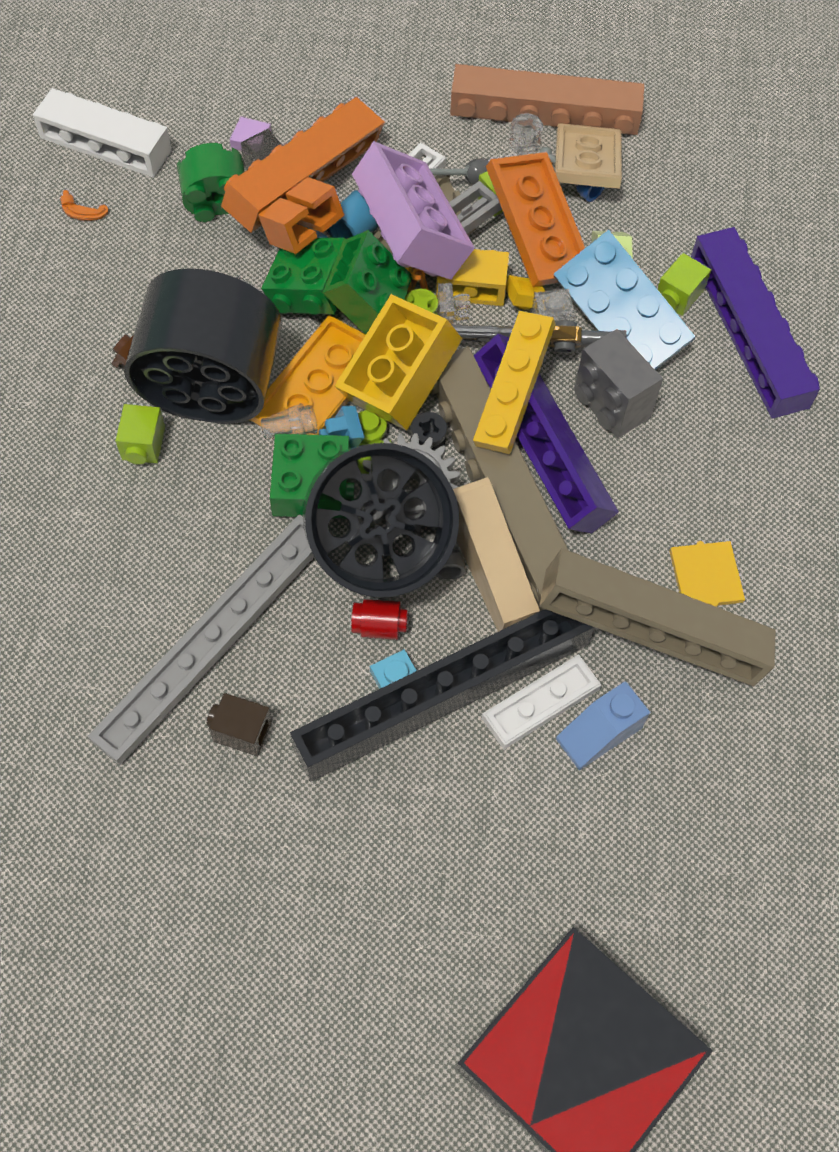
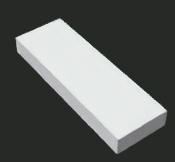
[482,654,601,750]

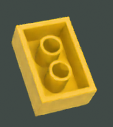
[335,294,463,431]

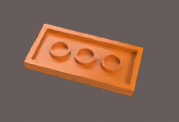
[486,152,585,287]

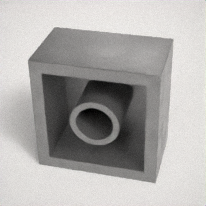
[574,329,663,439]

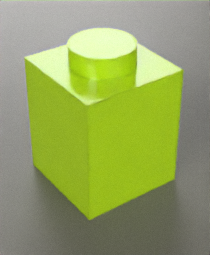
[657,253,712,317]
[115,404,165,464]

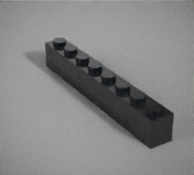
[290,609,595,782]

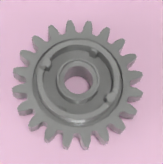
[359,433,460,536]

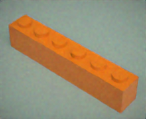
[221,97,385,233]

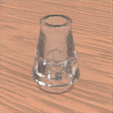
[261,403,318,440]

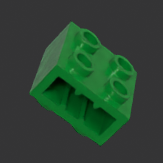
[322,230,412,334]
[261,238,345,314]
[269,433,355,519]

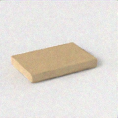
[555,123,622,189]

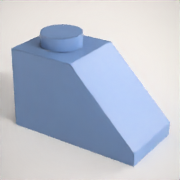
[556,681,650,771]

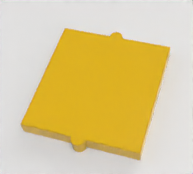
[669,541,745,607]

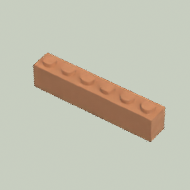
[450,64,645,135]

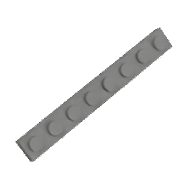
[87,514,314,766]

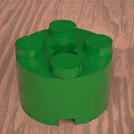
[177,143,245,222]

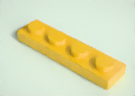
[473,311,556,454]

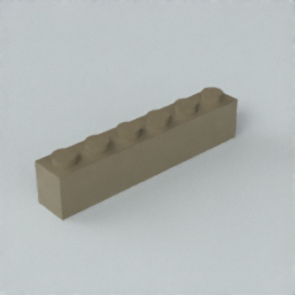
[539,548,776,686]

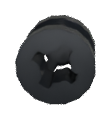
[410,412,447,451]

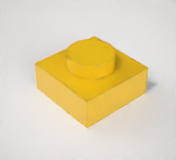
[506,275,549,310]

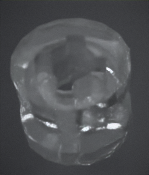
[509,113,543,155]

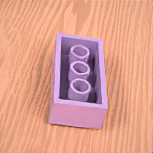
[352,141,474,280]

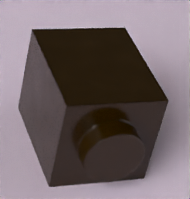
[206,693,272,757]

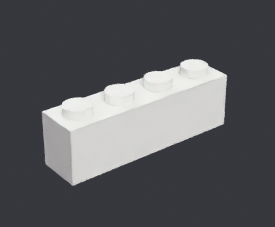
[33,88,172,178]

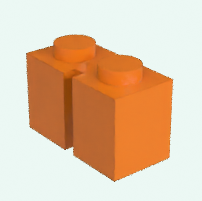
[258,177,344,254]

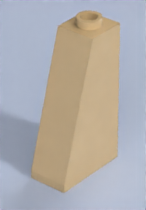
[453,477,540,632]

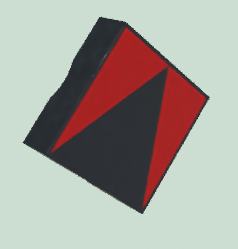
[455,927,713,1152]

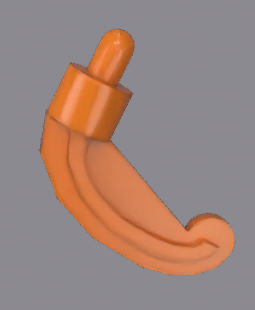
[60,190,108,220]
[412,267,429,290]

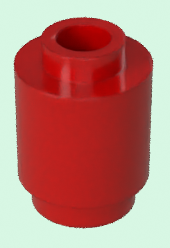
[351,599,408,640]

